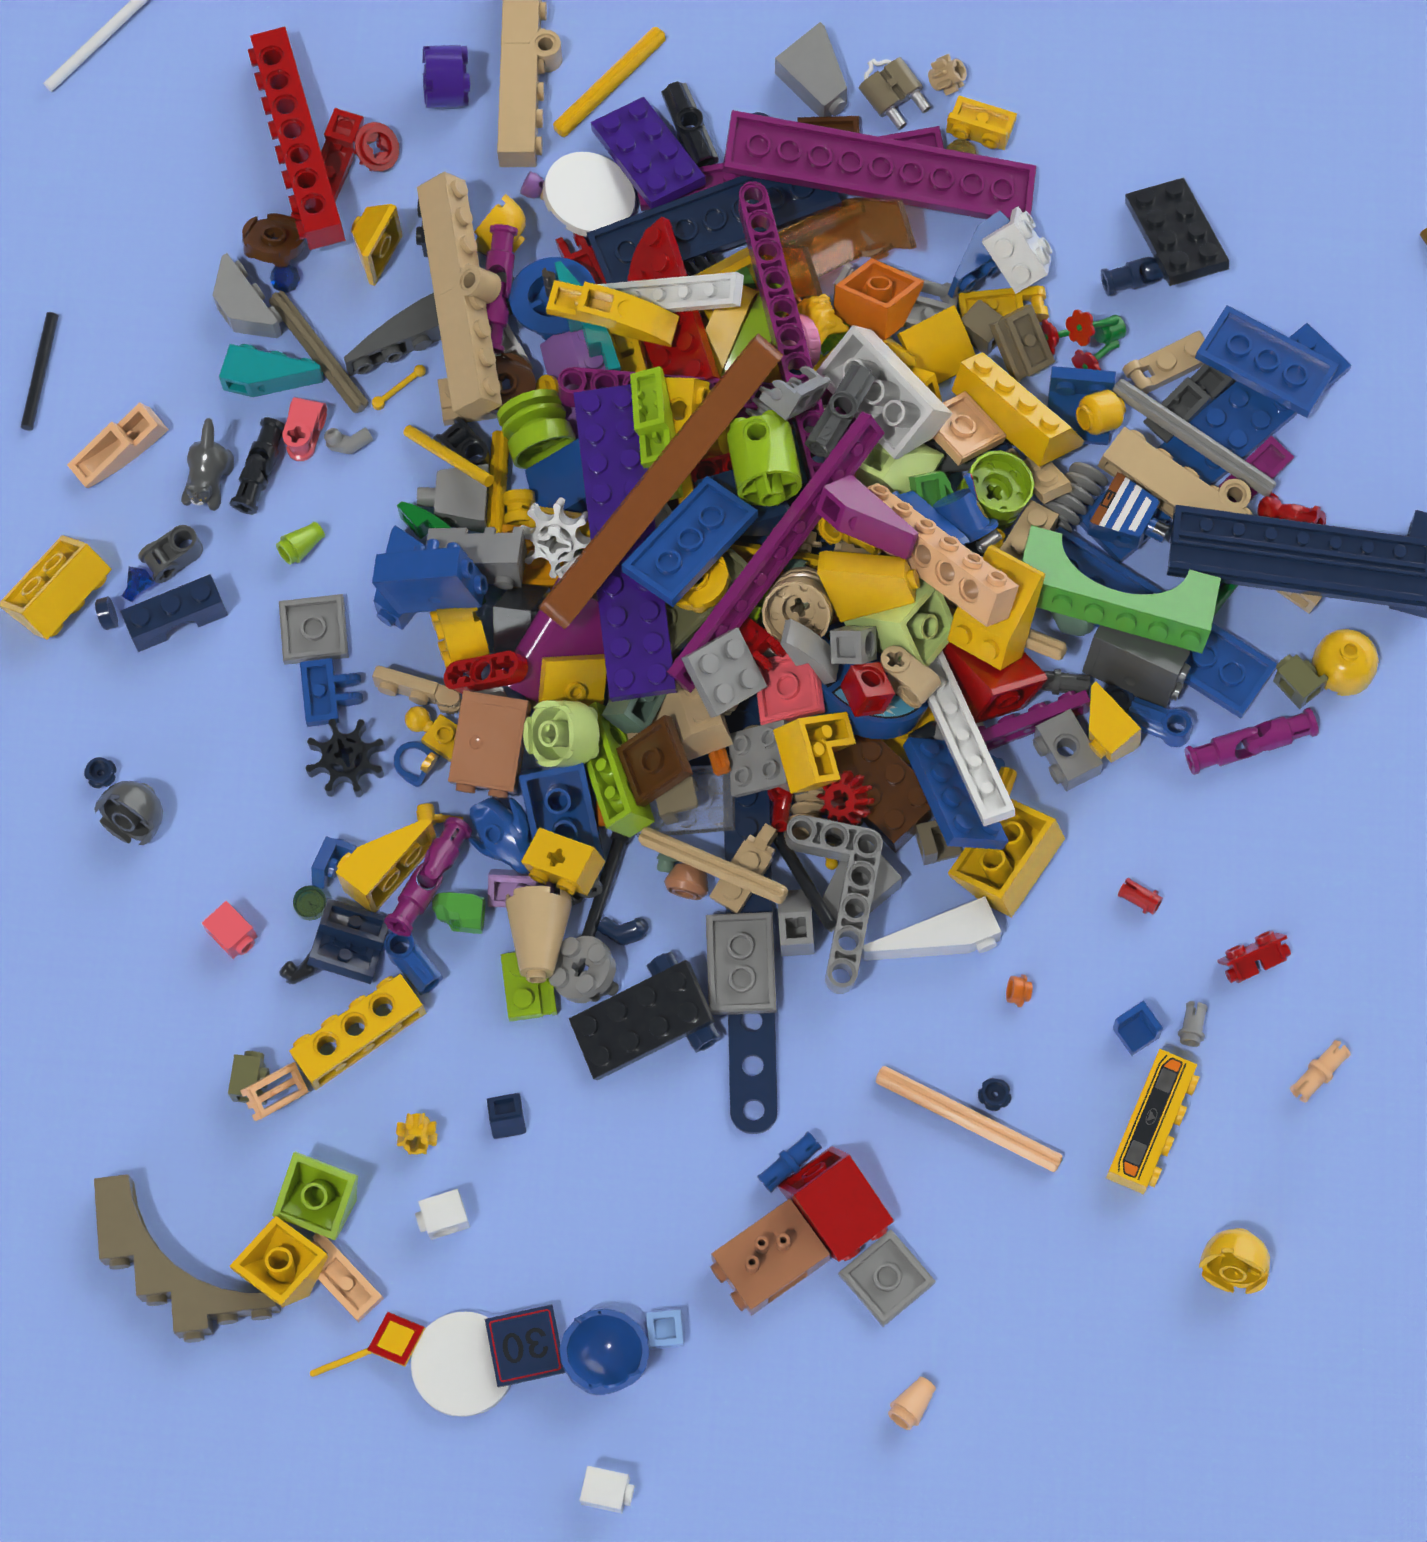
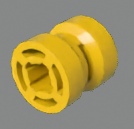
[503,489,535,525]

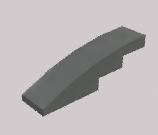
[1143,364,1236,444]

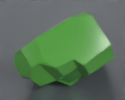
[432,892,486,934]

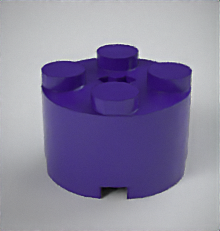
[422,45,470,108]

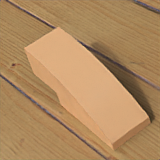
[67,402,169,488]

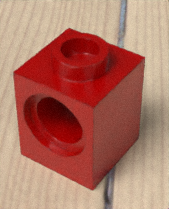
[840,662,895,717]

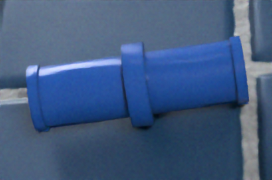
[757,1131,822,1193]

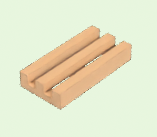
[240,1062,309,1121]

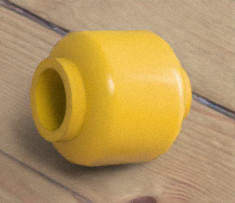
[1076,390,1126,435]

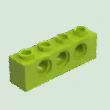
[585,702,655,837]

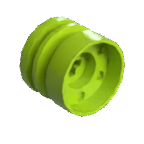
[497,389,576,469]
[956,450,1035,531]

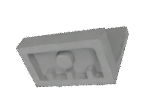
[729,720,808,797]

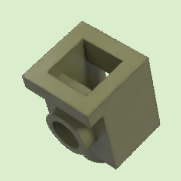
[1273,654,1328,709]
[228,1051,270,1105]

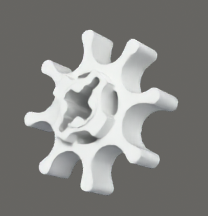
[520,497,591,578]

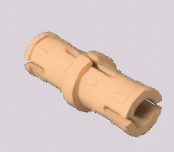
[1290,1040,1351,1103]

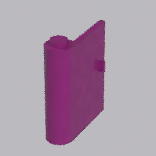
[504,578,608,703]

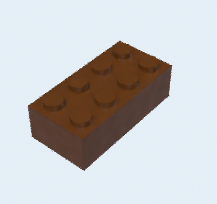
[833,734,934,853]

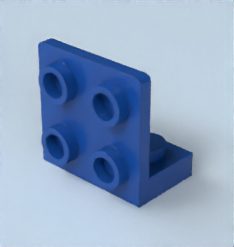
[1047,366,1116,445]

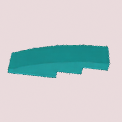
[554,261,621,371]

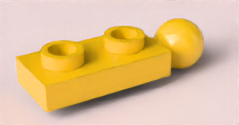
[405,706,457,762]

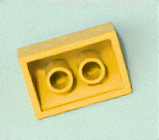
[0,535,112,640]
[948,798,1065,918]

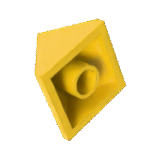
[230,1216,328,1308]

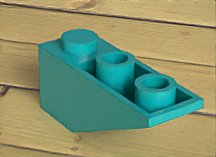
[219,344,324,397]

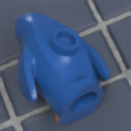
[469,797,530,875]

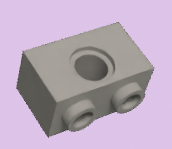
[1032,709,1103,791]

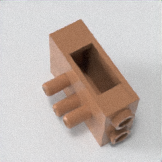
[448,690,532,799]
[710,1199,830,1316]

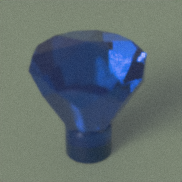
[270,264,300,293]
[122,566,156,602]

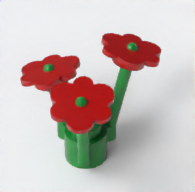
[1040,309,1126,370]

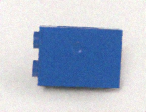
[372,539,488,614]

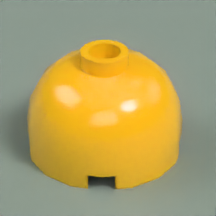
[474,194,526,256]
[1311,629,1379,696]
[1199,1228,1270,1294]

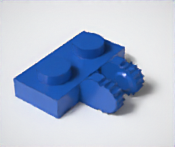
[300,658,363,727]

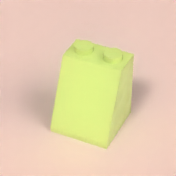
[844,578,953,667]

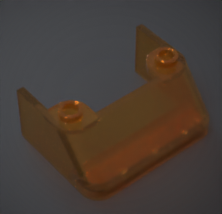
[762,197,917,297]

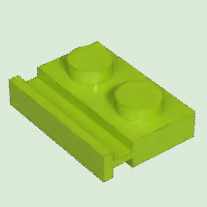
[500,952,557,1022]

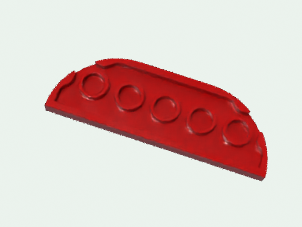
[628,217,720,381]

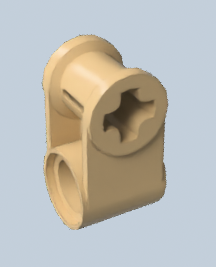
[880,646,941,708]

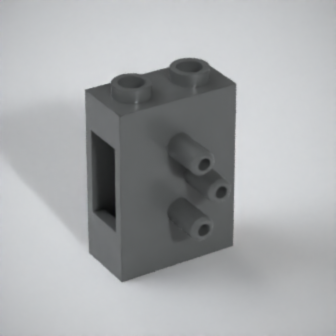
[1082,625,1191,708]

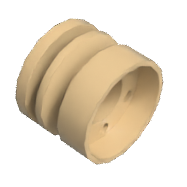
[762,567,836,643]

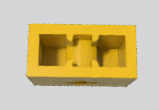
[521,827,605,896]

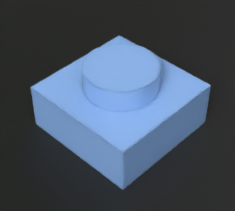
[646,1310,684,1350]

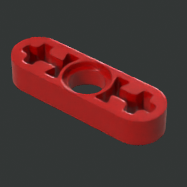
[444,651,528,694]

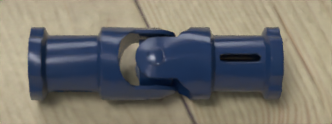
[1101,257,1166,296]

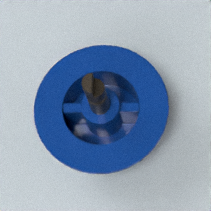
[509,257,595,340]

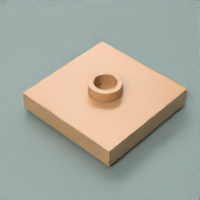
[933,391,1007,466]

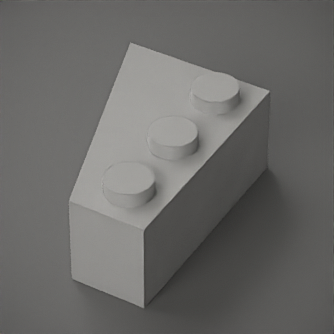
[426,527,527,590]

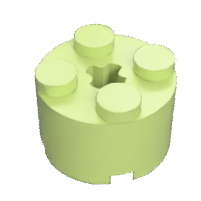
[523,700,599,767]

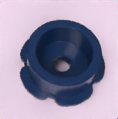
[84,757,117,789]
[978,1078,1011,1111]

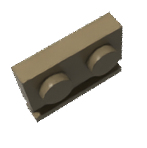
[989,304,1055,382]

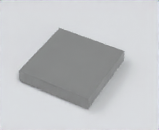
[279,594,349,665]
[838,1229,936,1327]

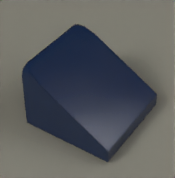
[487,1093,526,1139]

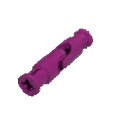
[485,224,518,355]
[1184,708,1319,775]
[384,817,472,937]

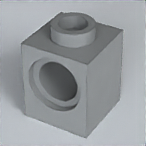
[830,626,877,664]

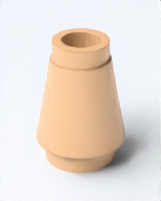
[888,1376,936,1430]

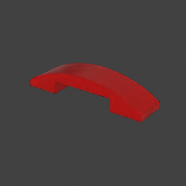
[290,108,364,221]

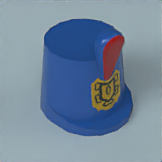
[933,473,999,544]

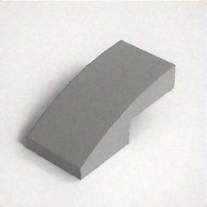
[780,619,839,685]

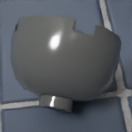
[94,781,163,845]

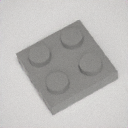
[681,627,768,718]

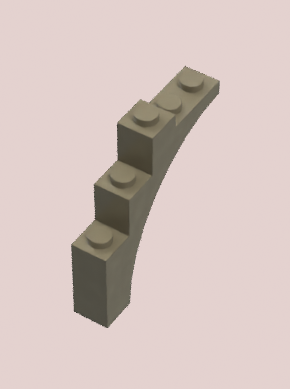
[94,1174,281,1343]

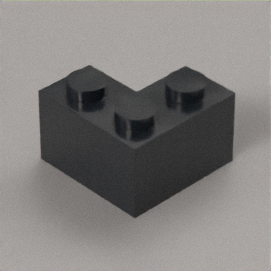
[493,584,550,668]

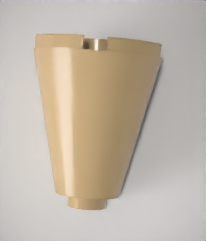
[505,886,572,983]

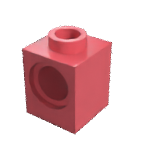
[202,901,258,959]

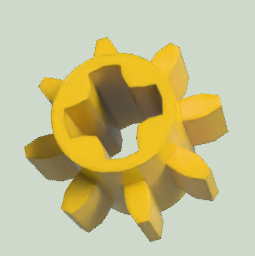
[396,1113,438,1155]

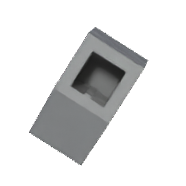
[778,889,815,957]

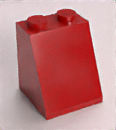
[942,642,1048,723]
[778,1146,894,1262]

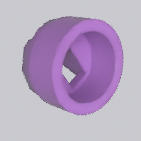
[520,171,544,199]

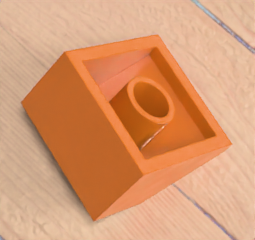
[834,258,924,340]

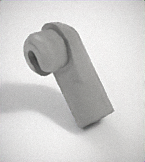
[324,427,374,455]

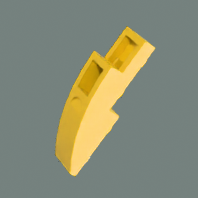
[546,280,679,347]

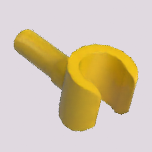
[416,803,463,825]

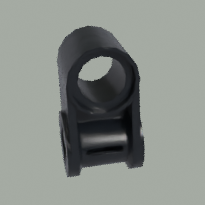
[433,416,491,470]

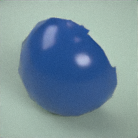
[559,1309,650,1395]

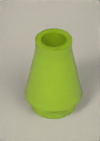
[276,521,325,565]

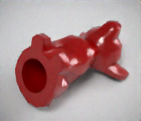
[1257,493,1326,525]

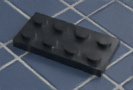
[1125,177,1229,286]
[569,960,715,1081]

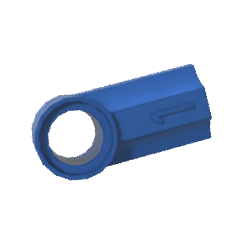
[1128,697,1192,747]
[384,932,443,996]

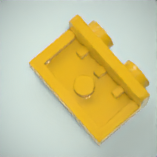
[946,96,1017,150]

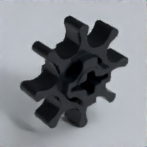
[306,719,385,797]

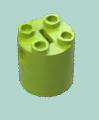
[727,410,802,507]

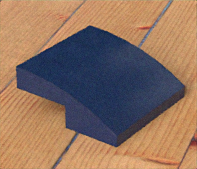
[307,898,388,984]

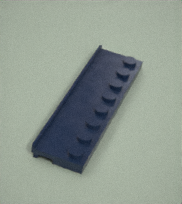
[1166,505,1427,610]

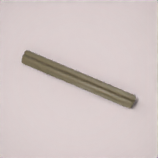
[269,291,368,413]

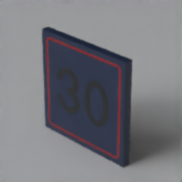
[485,1305,566,1388]

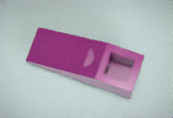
[816,474,919,560]

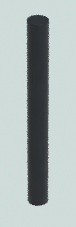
[20,312,59,431]
[773,832,837,930]

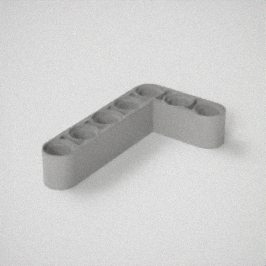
[785,815,883,994]

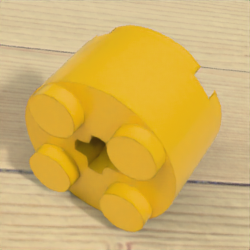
[430,607,490,668]

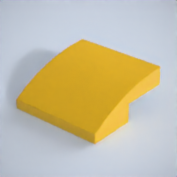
[897,305,975,384]

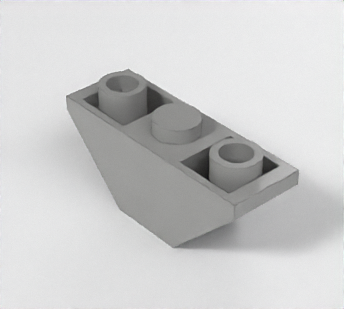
[212,253,282,338]

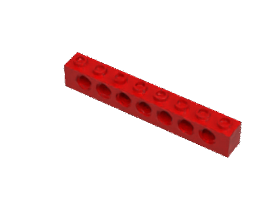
[247,26,346,250]

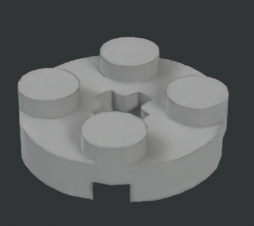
[549,936,616,1003]

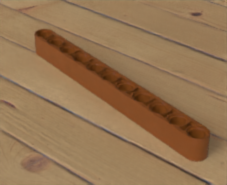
[539,333,784,629]

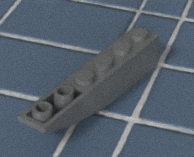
[344,272,514,376]

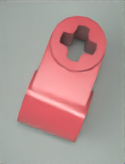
[282,397,327,461]

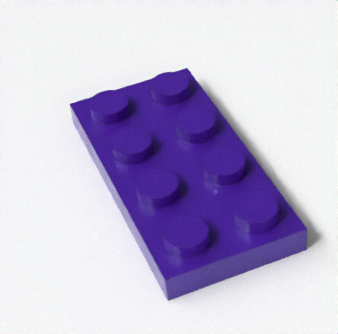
[590,97,706,209]

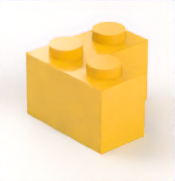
[773,712,856,794]

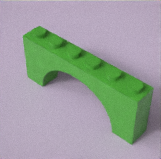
[1021,525,1221,654]

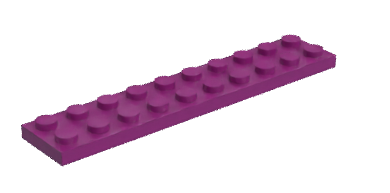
[722,110,1036,220]

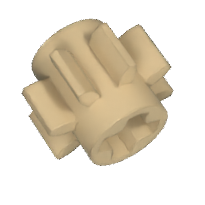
[928,54,967,96]

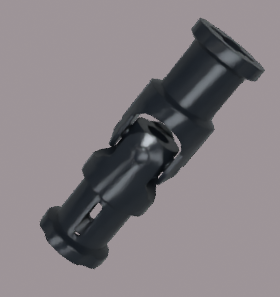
[229,417,285,515]

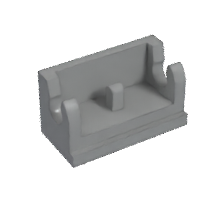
[759,366,831,421]

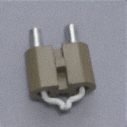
[858,57,931,130]

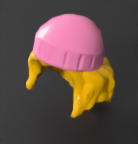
[782,293,850,370]

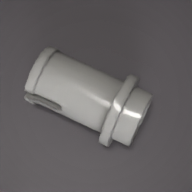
[1178,1001,1208,1047]

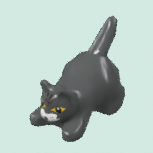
[181,418,234,511]

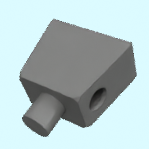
[417,464,490,533]

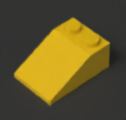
[947,545,1045,670]
[336,818,437,913]

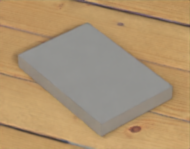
[706,912,777,1015]

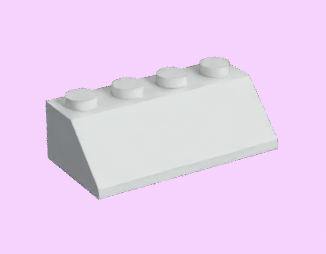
[816,325,953,459]

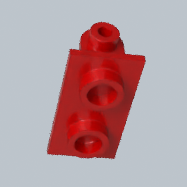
[1217,931,1291,983]

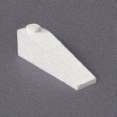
[862,896,1002,961]

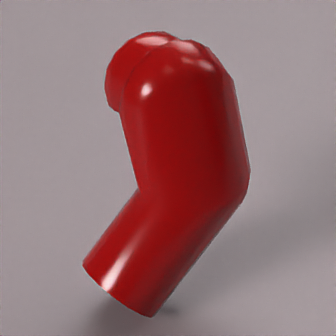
[770,787,793,832]

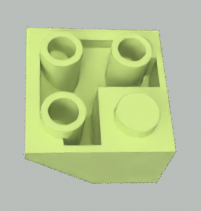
[855,443,945,494]

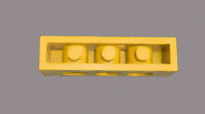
[289,974,426,1091]

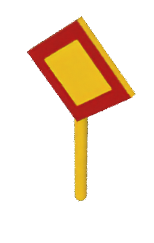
[310,1312,426,1377]

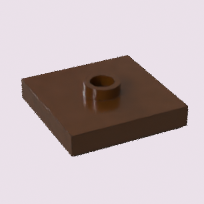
[616,715,693,807]

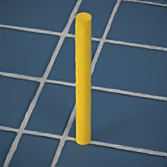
[403,425,494,487]

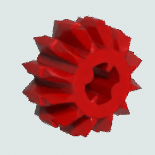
[816,770,875,825]

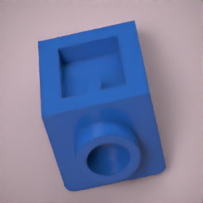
[311,836,357,889]

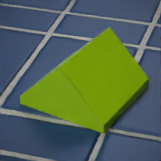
[272,1151,358,1240]

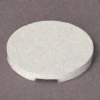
[543,152,635,237]
[411,1311,511,1417]

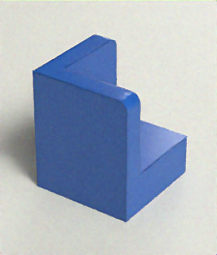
[1112,1000,1163,1056]

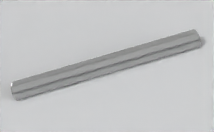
[1112,379,1276,497]

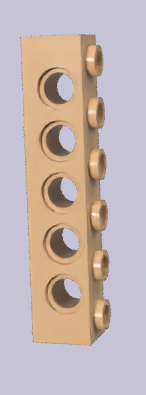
[867,483,1019,627]

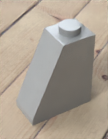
[775,22,847,117]
[823,841,902,932]

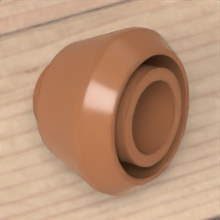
[664,863,708,900]

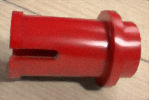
[1118,878,1163,915]

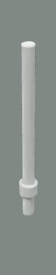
[43,0,148,92]

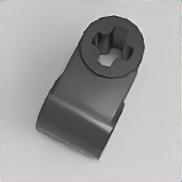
[138,525,203,583]

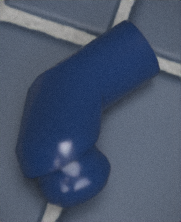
[597,916,649,946]

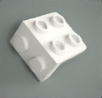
[982,207,1052,294]

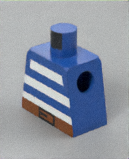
[1087,472,1171,549]

